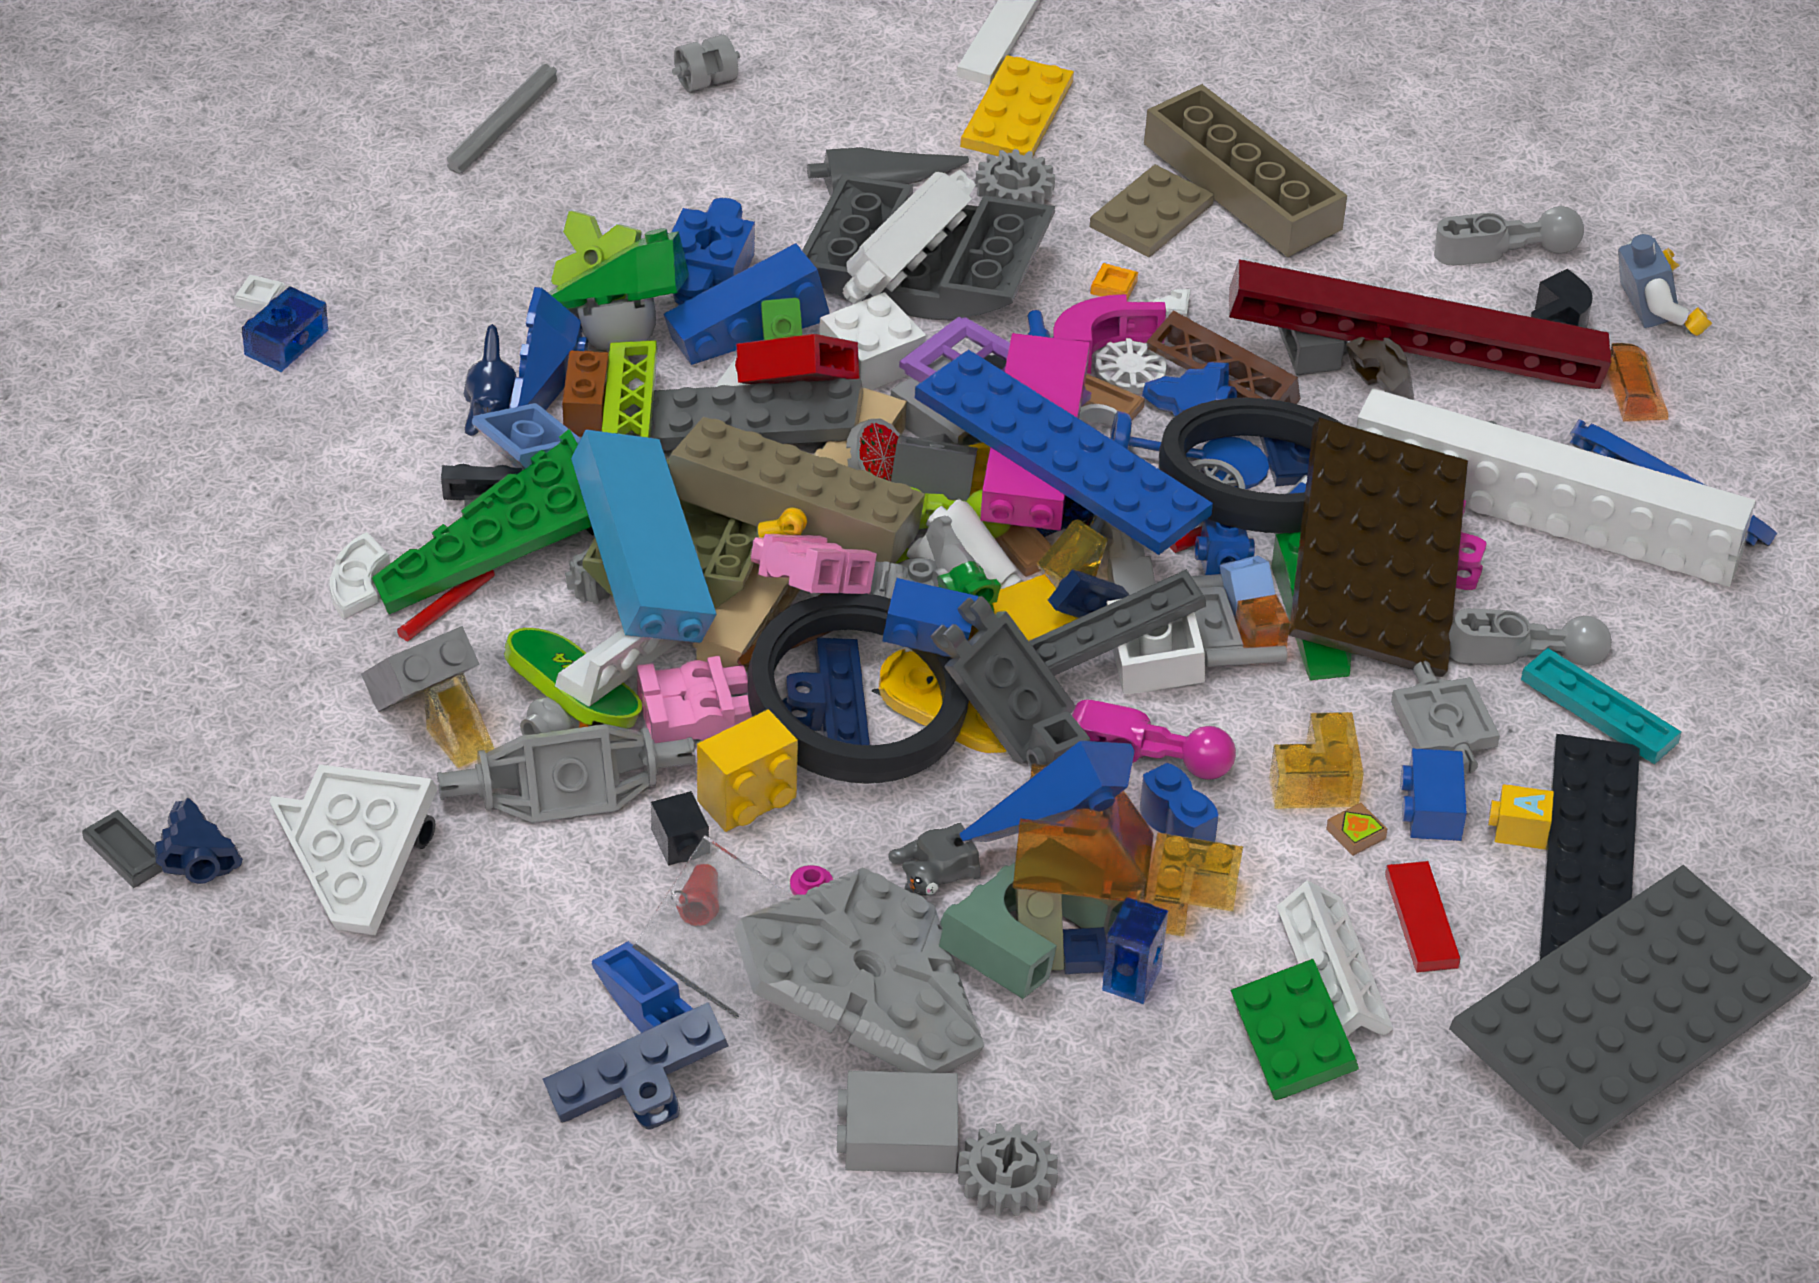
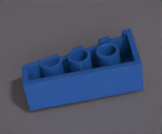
[663,243,830,365]

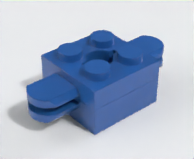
[671,197,755,305]

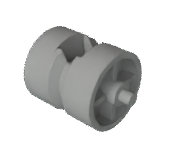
[672,34,740,92]

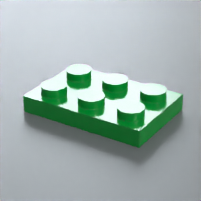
[1230,959,1359,1100]

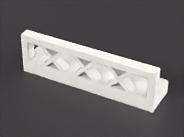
[555,628,679,706]
[1276,880,1394,1037]

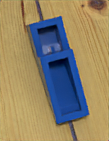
[592,941,693,1033]

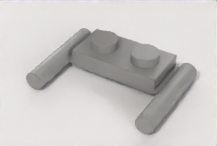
[1191,574,1288,667]

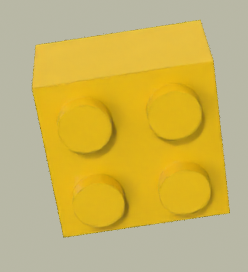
[697,709,798,832]

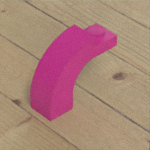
[1053,294,1166,374]

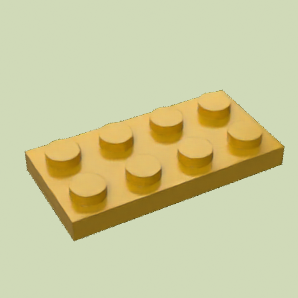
[960,55,1074,157]

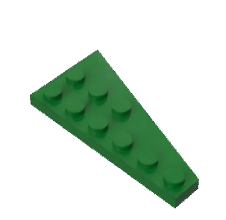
[372,428,592,615]

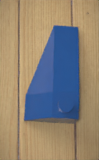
[959,741,1135,842]

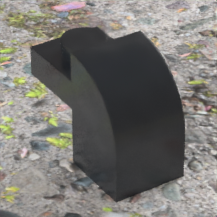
[1531,269,1593,328]

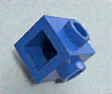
[1195,519,1255,575]

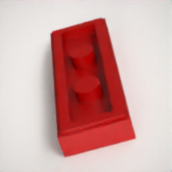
[1385,861,1461,973]

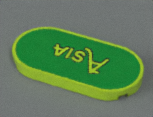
[504,628,642,729]

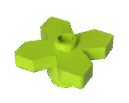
[551,211,642,301]

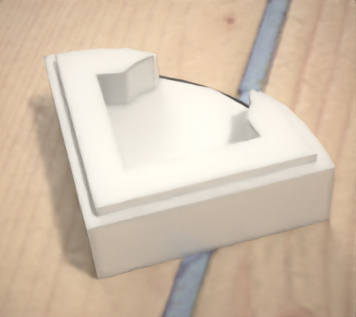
[1153,289,1190,318]

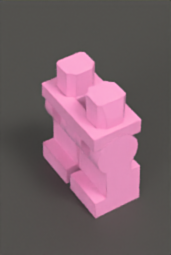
[750,534,877,594]
[637,656,752,743]

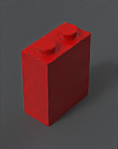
[735,334,859,385]

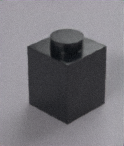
[651,791,709,866]

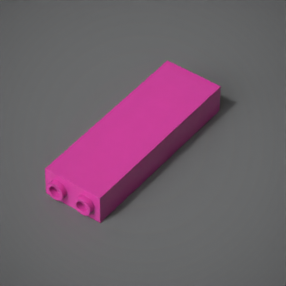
[980,333,1090,531]

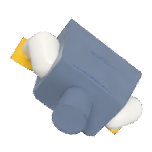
[1618,234,1712,336]

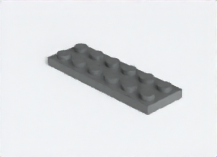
[625,378,863,450]

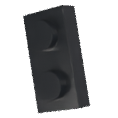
[441,464,523,500]

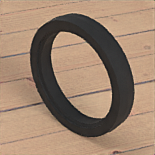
[1159,398,1343,533]
[748,593,969,784]

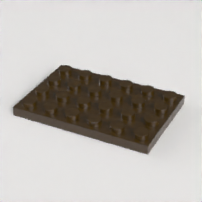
[1289,417,1468,677]

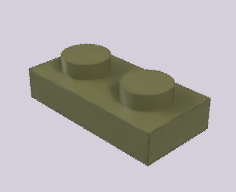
[1015,880,1064,970]

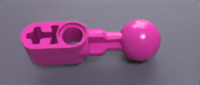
[1072,699,1236,780]

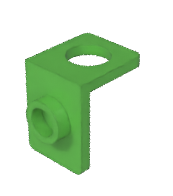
[761,298,802,340]

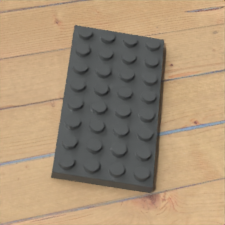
[1449,865,1813,1150]

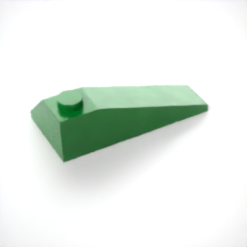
[548,228,689,309]
[1271,532,1352,681]

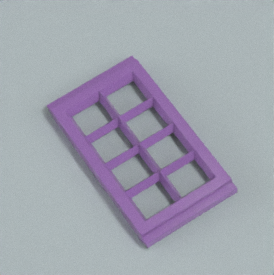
[899,317,1091,406]

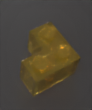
[1269,712,1364,809]
[1141,833,1243,936]

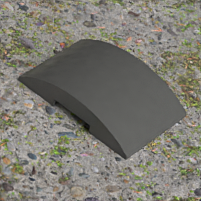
[802,175,1055,319]

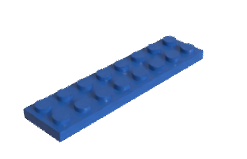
[914,349,1213,555]

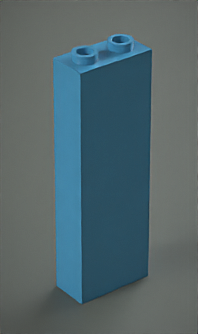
[571,430,717,643]

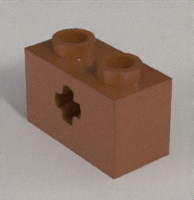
[562,351,609,437]

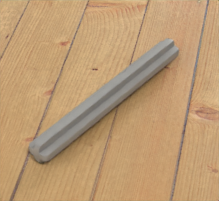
[447,64,557,173]

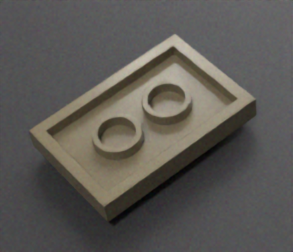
[1089,164,1214,257]

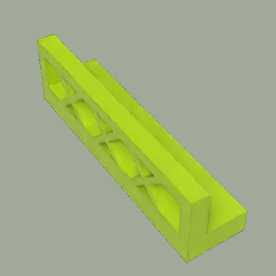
[602,340,658,438]

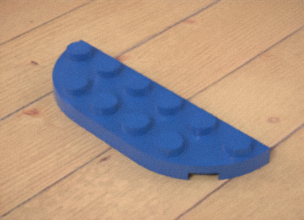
[1570,419,1777,546]

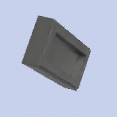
[82,810,163,888]

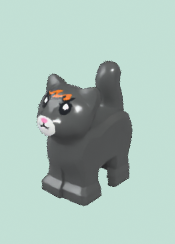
[888,823,981,895]

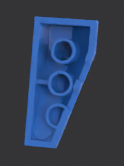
[510,287,588,411]

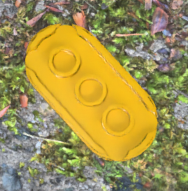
[879,648,1007,753]

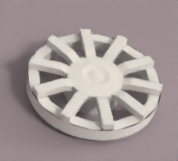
[1095,338,1167,394]

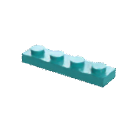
[1521,648,1682,765]

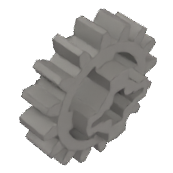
[975,149,1055,204]
[958,1123,1058,1216]

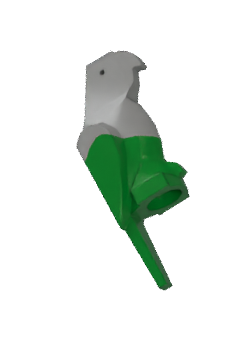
[926,516,1001,612]

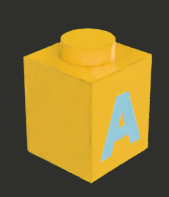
[1488,784,1554,850]

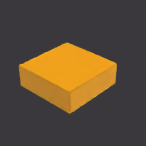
[1090,263,1139,300]

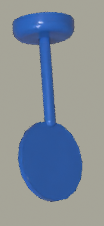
[1109,411,1269,489]

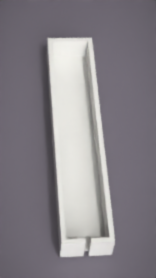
[1356,388,1756,587]

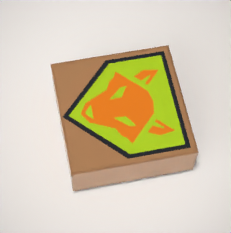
[1326,803,1388,856]

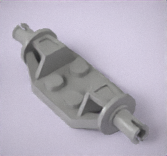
[437,724,695,823]

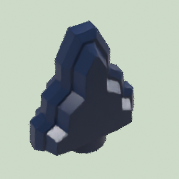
[154,798,243,884]

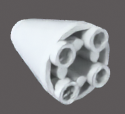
[907,499,1023,589]

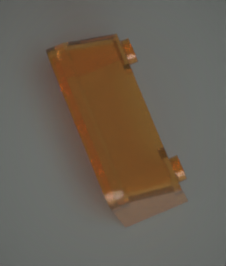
[1013,764,1154,902]

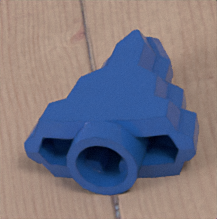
[1142,362,1237,416]

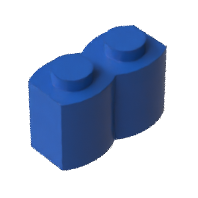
[1139,763,1218,861]

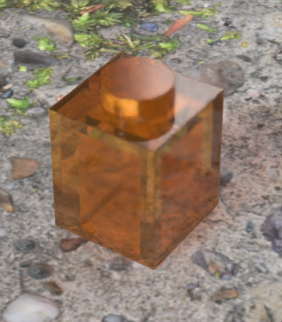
[1235,594,1290,648]

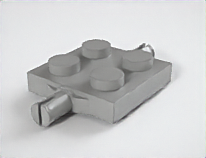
[1391,661,1500,774]

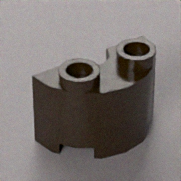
[1346,337,1414,400]

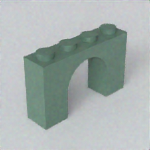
[939,836,1134,999]

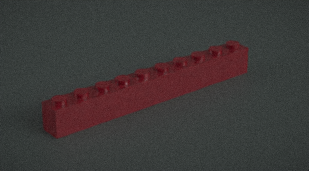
[1229,259,1612,389]

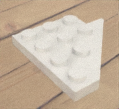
[269,764,438,935]

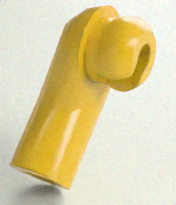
[758,507,807,538]

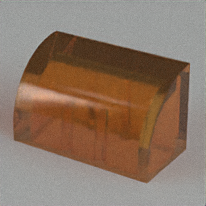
[1607,343,1668,422]

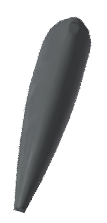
[807,147,969,195]

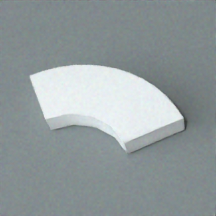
[330,532,390,620]

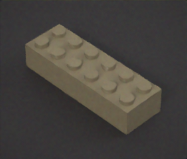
[1144,84,1347,257]
[669,416,925,564]

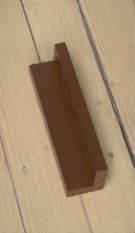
[1146,310,1301,404]

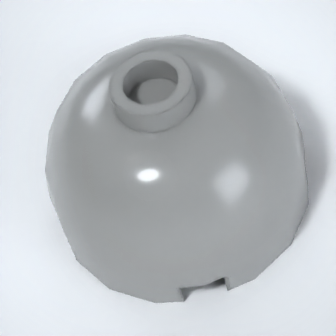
[578,297,656,351]

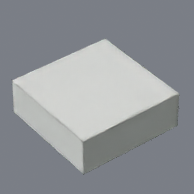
[234,275,286,315]

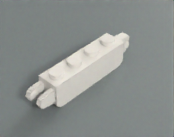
[842,170,976,304]

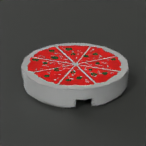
[846,418,900,481]

